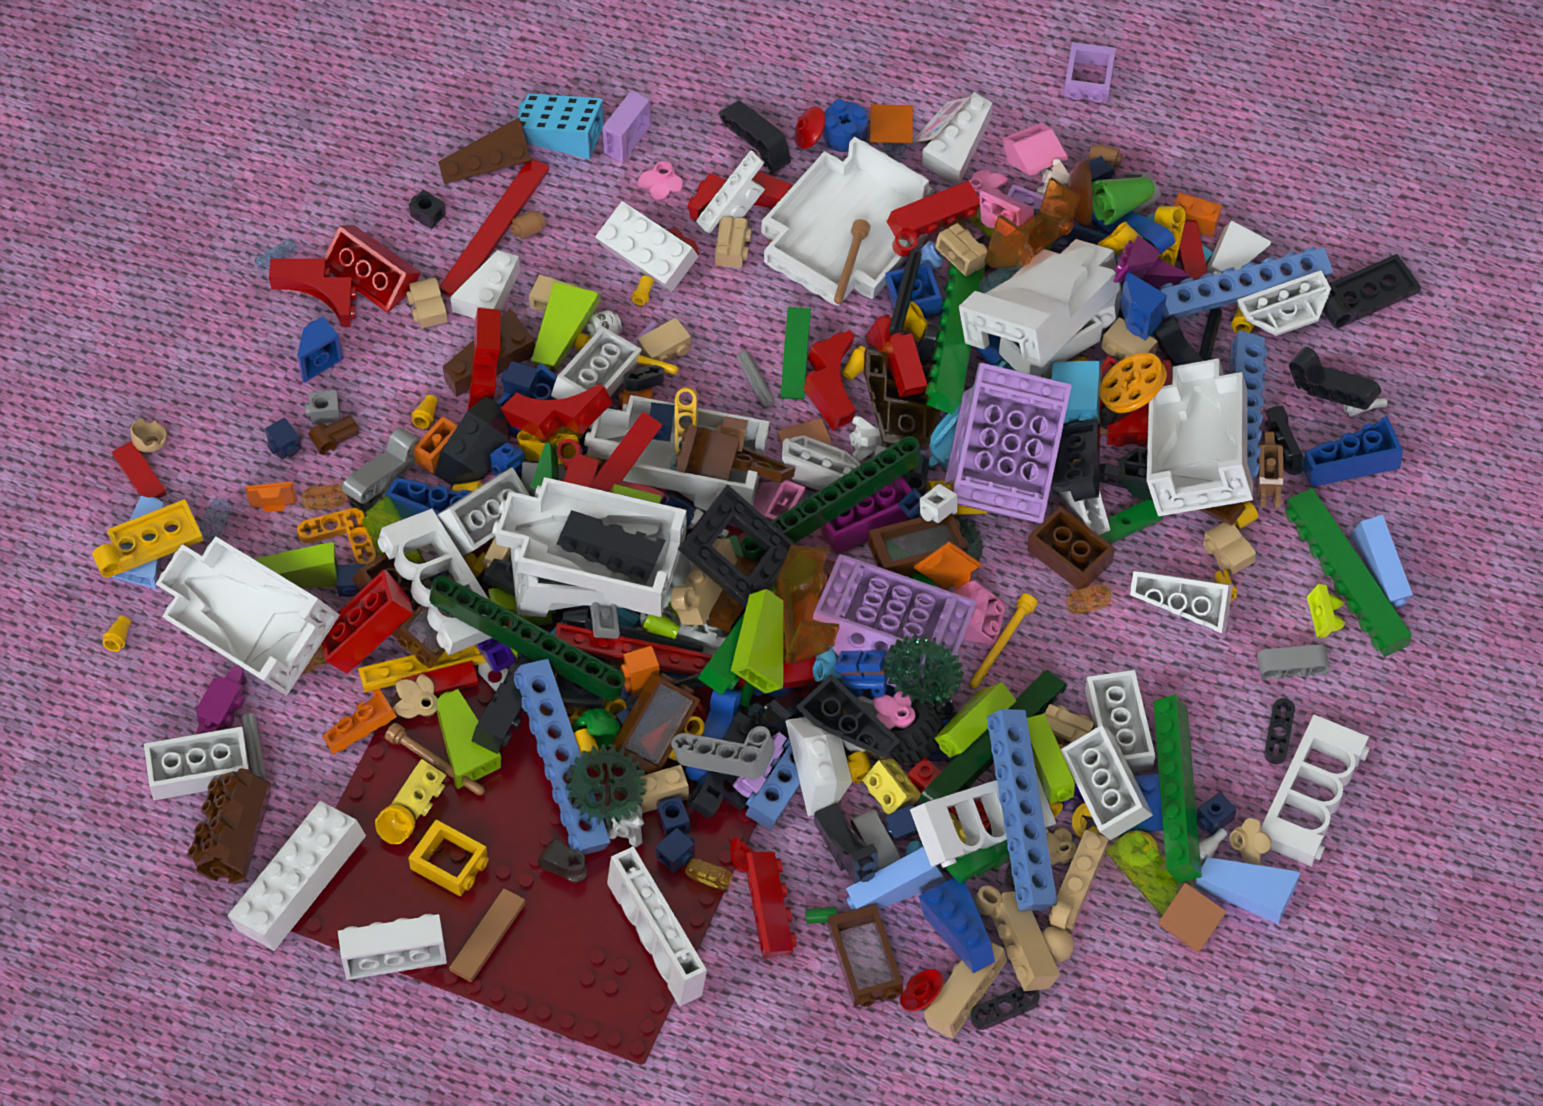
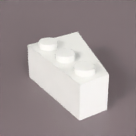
[450,250,520,318]

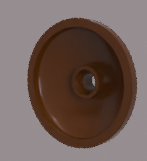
[1063,158,1093,227]

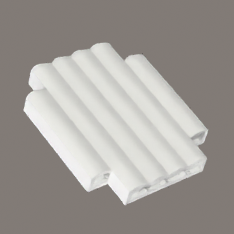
[761,137,933,306]

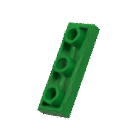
[1099,500,1163,544]

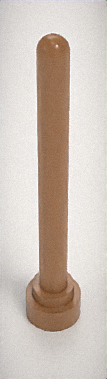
[834,219,871,304]
[385,723,485,795]

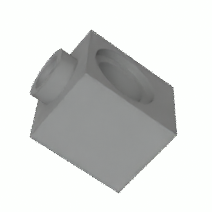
[305,390,340,424]

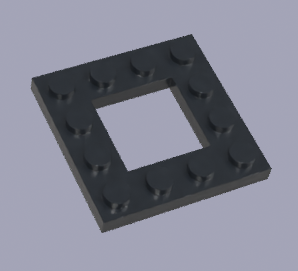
[678,484,799,609]

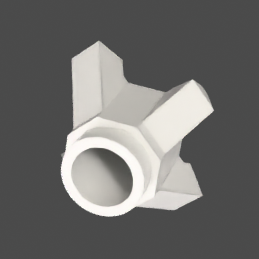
[1036,158,1070,197]
[849,416,886,461]
[607,802,644,847]

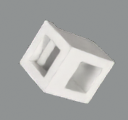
[920,484,957,523]

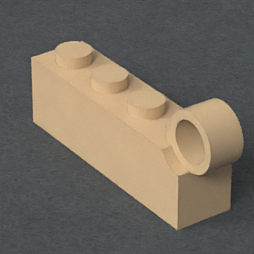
[671,539,737,625]
[1048,830,1109,934]
[973,886,1060,991]
[924,942,1007,1039]

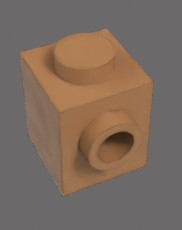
[717,416,748,452]

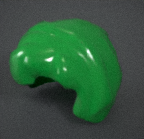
[571,708,620,750]

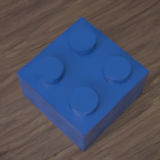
[885,262,942,318]

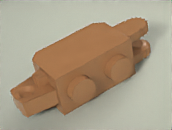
[1256,432,1284,508]

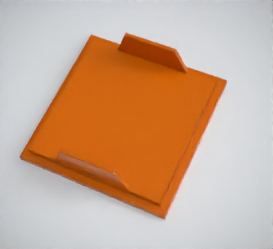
[245,481,297,512]
[914,541,982,590]

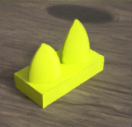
[1307,584,1345,638]

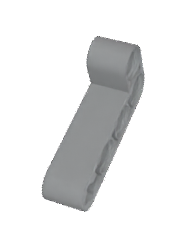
[342,427,420,504]
[671,726,775,779]

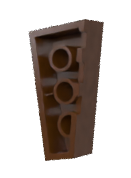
[443,308,535,397]

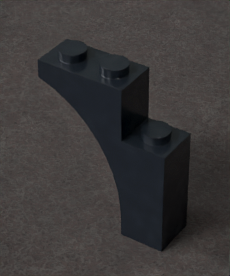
[814,803,878,884]

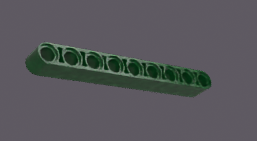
[741,437,922,563]
[429,576,625,701]
[919,669,1068,809]

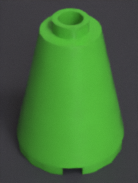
[1092,177,1155,225]

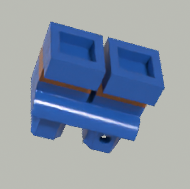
[835,650,890,697]

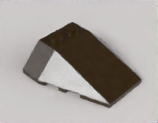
[864,349,942,451]

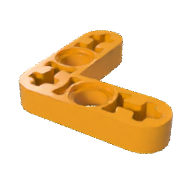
[297,508,377,565]

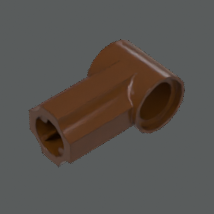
[309,415,359,455]

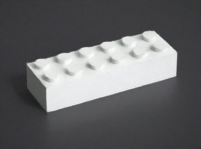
[227,801,366,951]

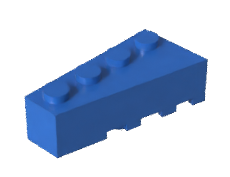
[1303,416,1403,487]
[385,478,472,519]
[919,878,995,973]

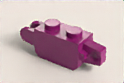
[195,666,246,735]

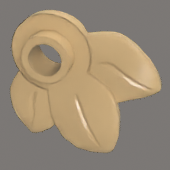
[393,674,437,719]
[1229,818,1272,866]
[1046,827,1077,866]

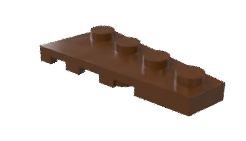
[438,118,531,184]
[708,554,757,633]

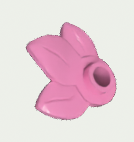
[637,161,683,201]
[968,169,1008,198]
[873,691,916,730]

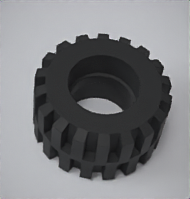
[890,700,945,764]

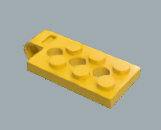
[92,499,204,578]

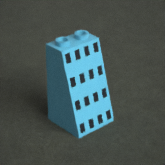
[513,93,604,160]

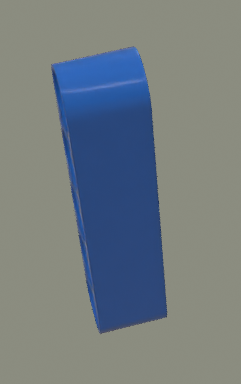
[1091,211,1175,255]

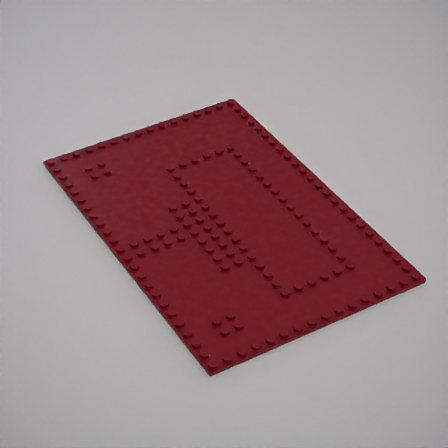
[291,459,836,1065]

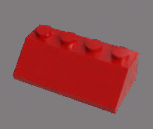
[323,225,421,313]
[321,570,413,674]
[744,852,797,959]

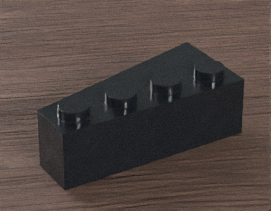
[556,510,666,584]
[471,652,541,754]

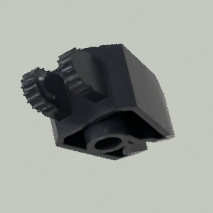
[757,692,805,735]

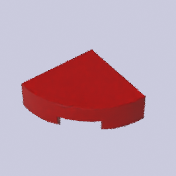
[730,838,755,873]

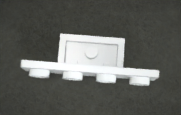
[696,150,765,233]

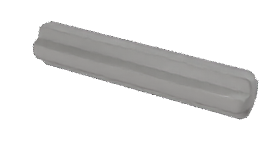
[737,350,775,409]
[242,713,266,779]

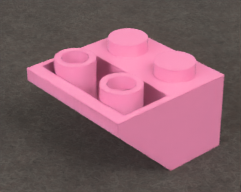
[1003,123,1068,175]
[979,190,1034,240]
[753,480,805,521]
[952,581,1006,645]

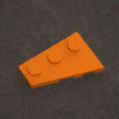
[322,689,397,755]

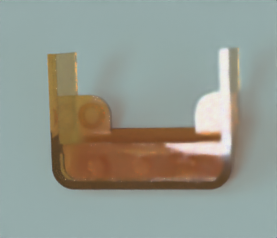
[984,177,1081,268]
[774,545,840,664]

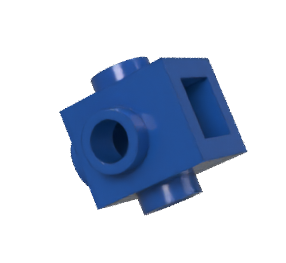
[490,442,525,478]

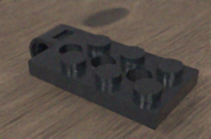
[1322,254,1421,328]
[1051,420,1100,502]
[556,607,609,709]
[687,711,773,819]

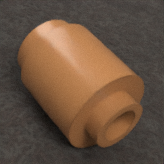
[1088,144,1123,169]
[510,210,546,240]

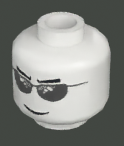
[586,310,622,338]

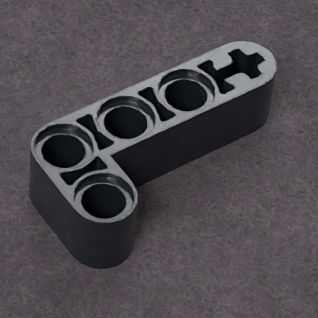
[719,100,791,174]
[1153,316,1204,366]
[1289,347,1382,410]

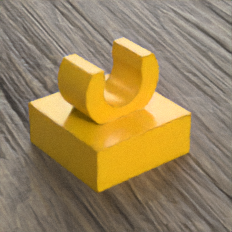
[463,552,486,578]

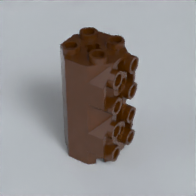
[188,768,271,884]

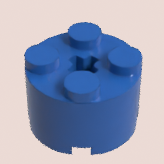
[823,99,867,152]

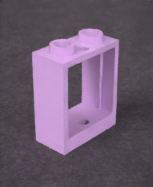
[1064,42,1116,102]
[602,90,651,162]

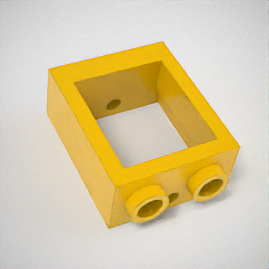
[408,820,489,897]

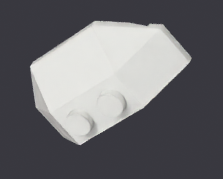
[1237,270,1331,336]
[782,435,861,491]
[786,717,852,817]

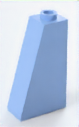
[113,496,164,589]
[1350,515,1413,608]
[846,847,946,910]
[1195,857,1300,924]

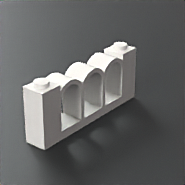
[378,509,491,655]
[1260,715,1370,867]
[910,769,1056,868]
[607,847,707,1007]

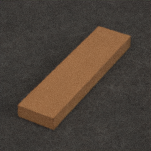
[450,888,526,983]

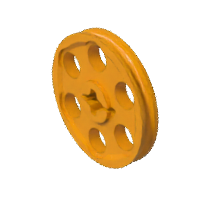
[1100,353,1166,413]

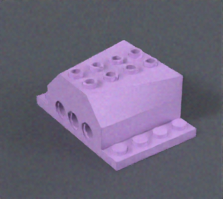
[944,363,1072,524]
[812,554,977,687]

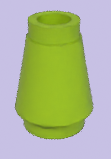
[643,613,681,639]

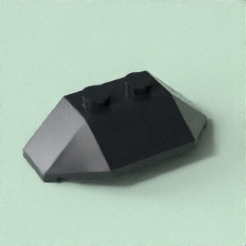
[434,396,510,486]
[1118,448,1153,501]

